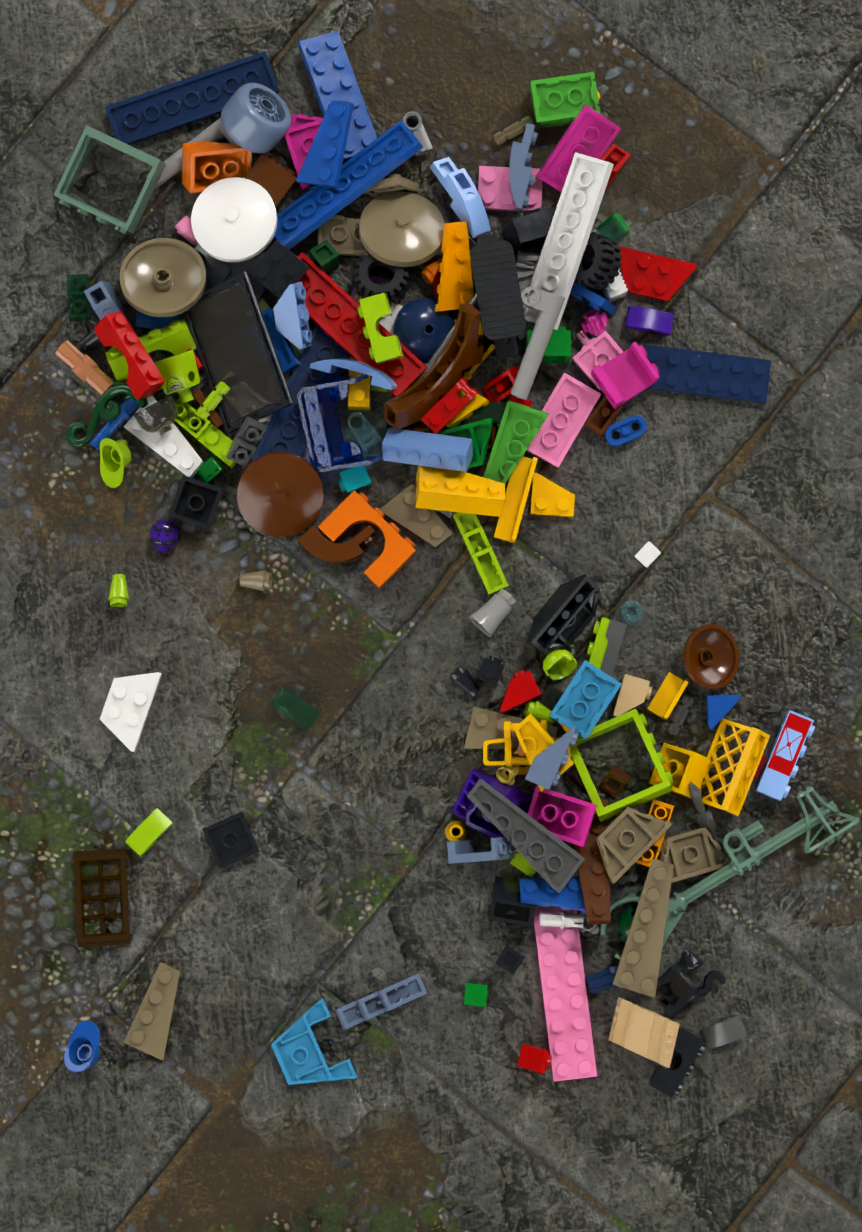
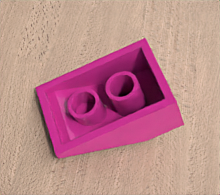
[528,786,597,847]

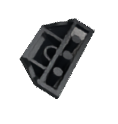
[529,574,600,654]

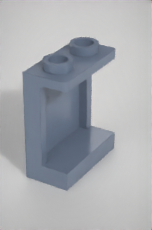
[447,837,516,864]

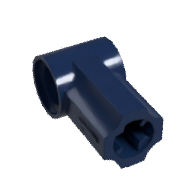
[586,964,620,994]

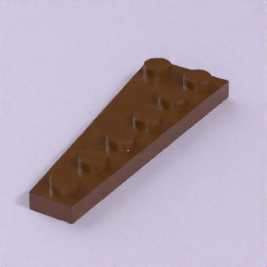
[572,799,611,924]

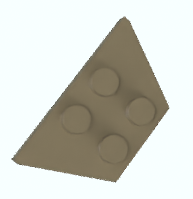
[596,807,672,884]
[660,827,730,883]

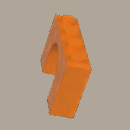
[318,490,416,589]

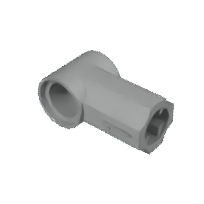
[403,111,433,156]

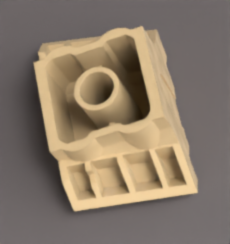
[609,997,680,1068]

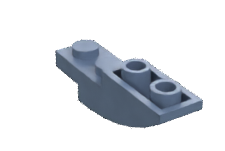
[509,123,538,213]

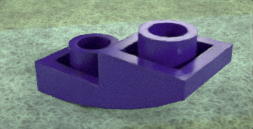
[625,306,674,336]

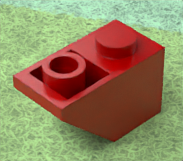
[517,1043,552,1074]

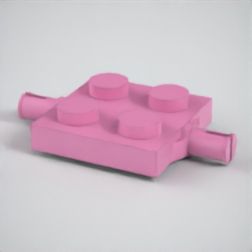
[572,330,623,391]

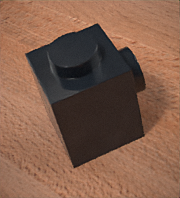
[476,656,505,687]

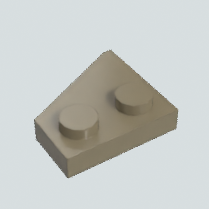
[365,174,419,196]

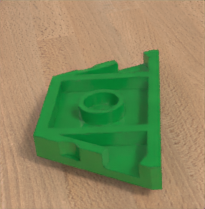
[432,418,493,469]

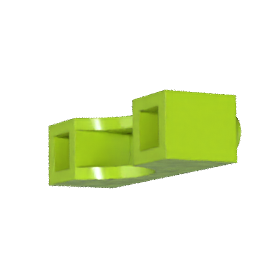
[105,319,197,382]

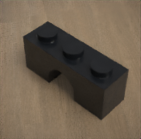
[648,1026,705,1098]

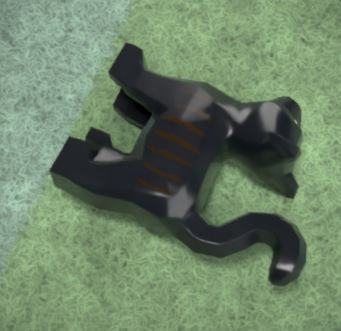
[657,950,726,1016]

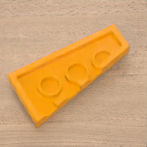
[435,221,474,312]

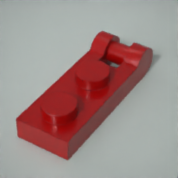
[421,377,479,434]

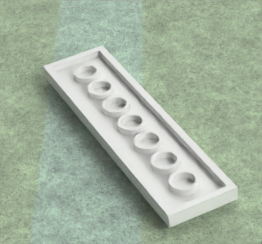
[523,152,614,330]

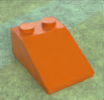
[182,141,252,193]

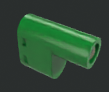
[196,455,226,484]

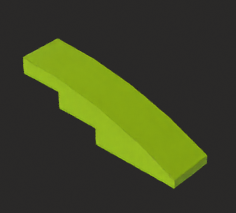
[453,512,508,594]

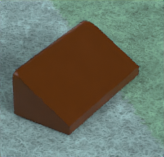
[584,396,627,438]

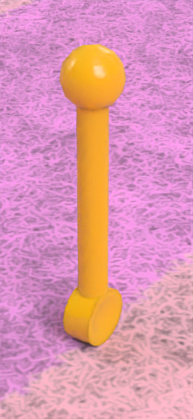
[463,344,495,380]

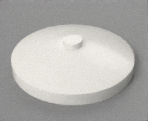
[191,177,277,262]

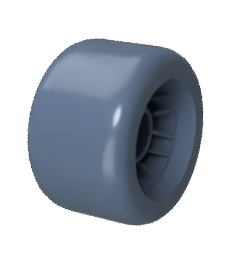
[221,83,291,153]

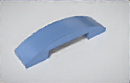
[310,359,397,390]

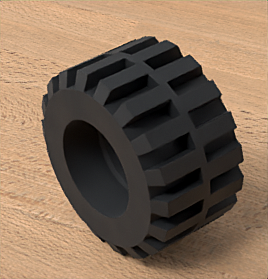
[574,232,622,290]
[354,253,409,307]

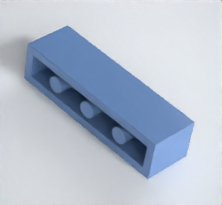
[382,428,473,472]

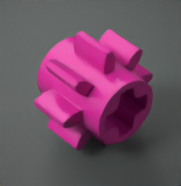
[581,309,608,336]

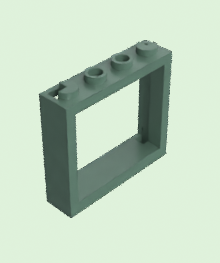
[54,125,166,234]

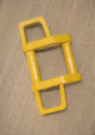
[483,720,571,768]

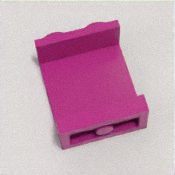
[591,341,660,409]

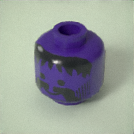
[150,520,179,552]

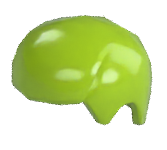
[543,649,577,681]

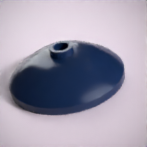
[393,298,455,363]

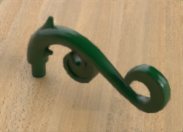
[66,380,148,447]

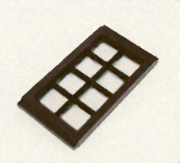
[74,848,131,947]

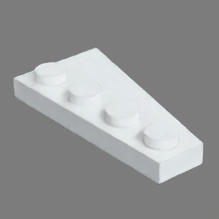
[124,396,204,478]

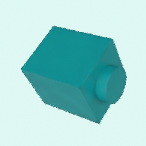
[338,463,372,495]

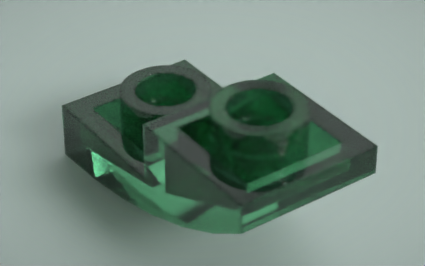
[67,274,91,321]
[464,401,507,427]
[270,687,320,731]

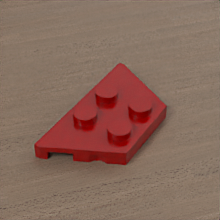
[619,246,697,302]

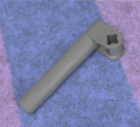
[146,117,236,189]
[510,287,565,400]

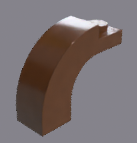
[297,525,375,564]

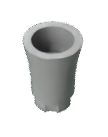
[469,589,517,637]

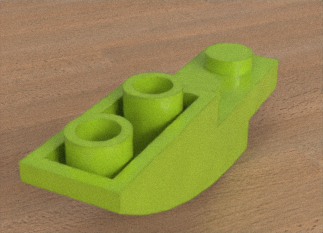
[166,398,236,468]

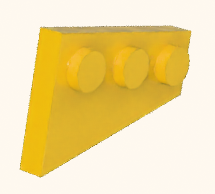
[514,714,574,792]

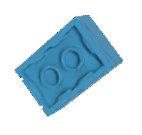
[549,660,622,740]

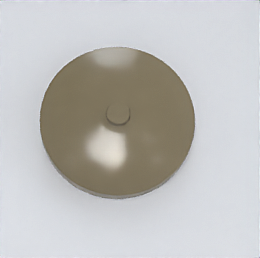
[359,191,444,267]
[120,238,206,317]

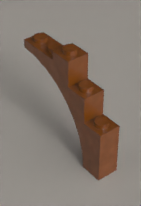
[384,302,484,430]

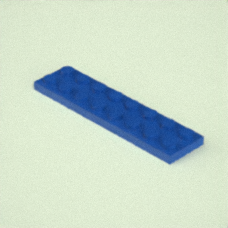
[274,120,423,250]

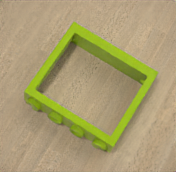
[571,709,674,822]

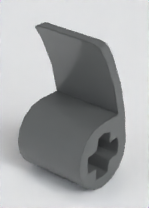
[701,1014,748,1049]

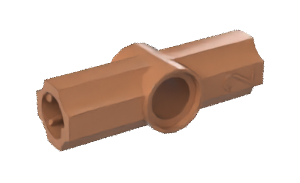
[55,340,114,395]

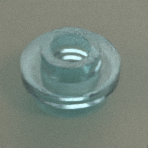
[621,600,643,622]

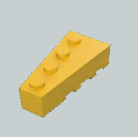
[415,465,505,517]

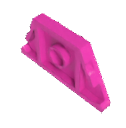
[285,114,323,191]

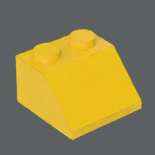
[649,743,711,799]

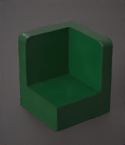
[309,239,339,274]

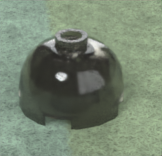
[134,395,178,435]

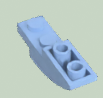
[430,157,491,238]

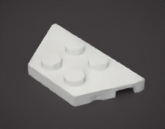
[100,672,162,752]

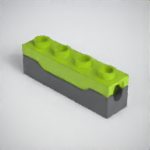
[587,617,627,677]

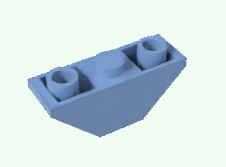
[273,282,312,349]

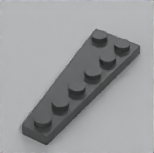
[467,778,585,894]

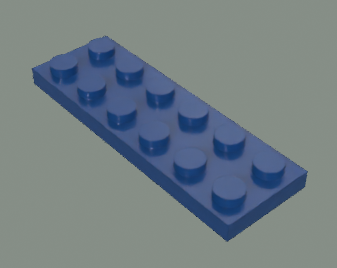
[298,31,377,161]

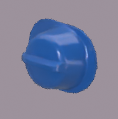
[64,1020,100,1073]

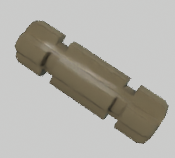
[494,116,533,145]

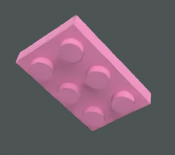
[478,166,543,212]

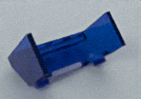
[297,374,383,472]

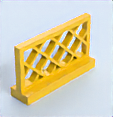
[700,718,770,816]

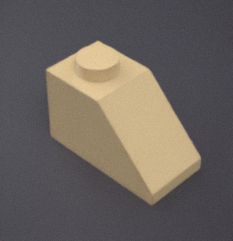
[612,674,652,717]

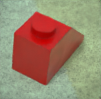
[600,143,631,191]
[481,365,534,407]
[500,669,541,713]

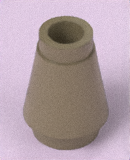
[240,570,272,592]

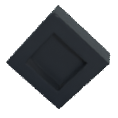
[495,945,525,975]

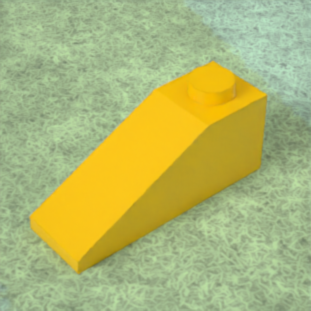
[348,356,371,411]

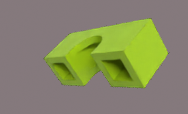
[357,293,404,364]

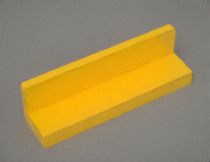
[493,456,538,543]

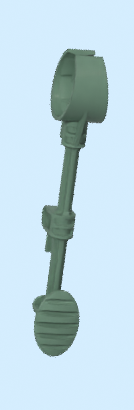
[600,786,860,960]

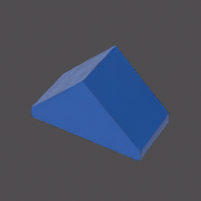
[705,694,741,730]

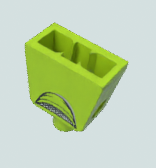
[154,349,200,403]

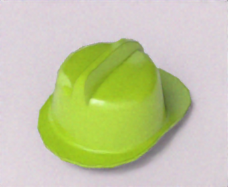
[100,438,131,488]

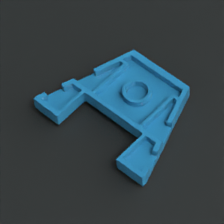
[271,998,357,1085]

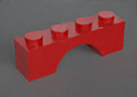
[93,311,166,400]

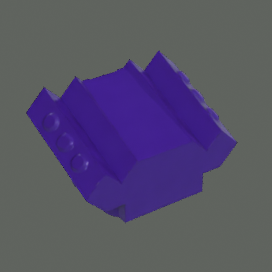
[452,768,533,838]

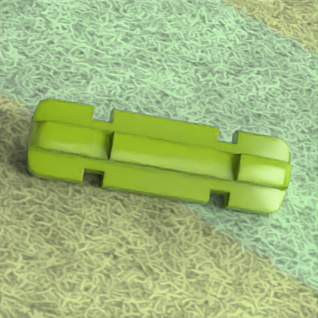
[196,381,230,420]

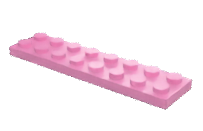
[533,906,597,1082]

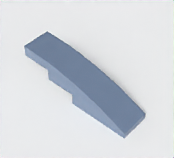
[335,973,427,1030]

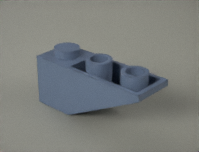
[84,281,139,337]
[525,726,579,790]

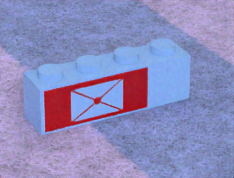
[754,710,815,801]

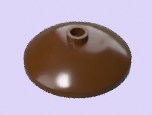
[683,624,739,689]

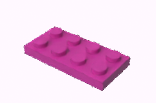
[536,104,621,193]

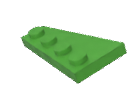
[484,400,549,484]

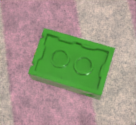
[530,72,601,129]

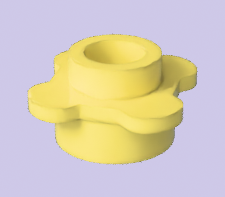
[496,760,519,785]

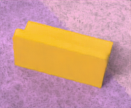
[647,672,689,720]

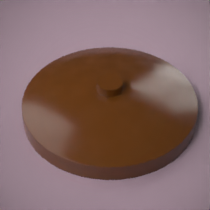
[237,452,323,537]

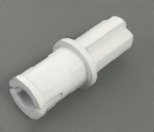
[539,912,584,929]

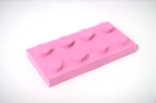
[526,373,601,468]

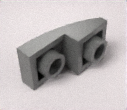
[226,416,267,467]

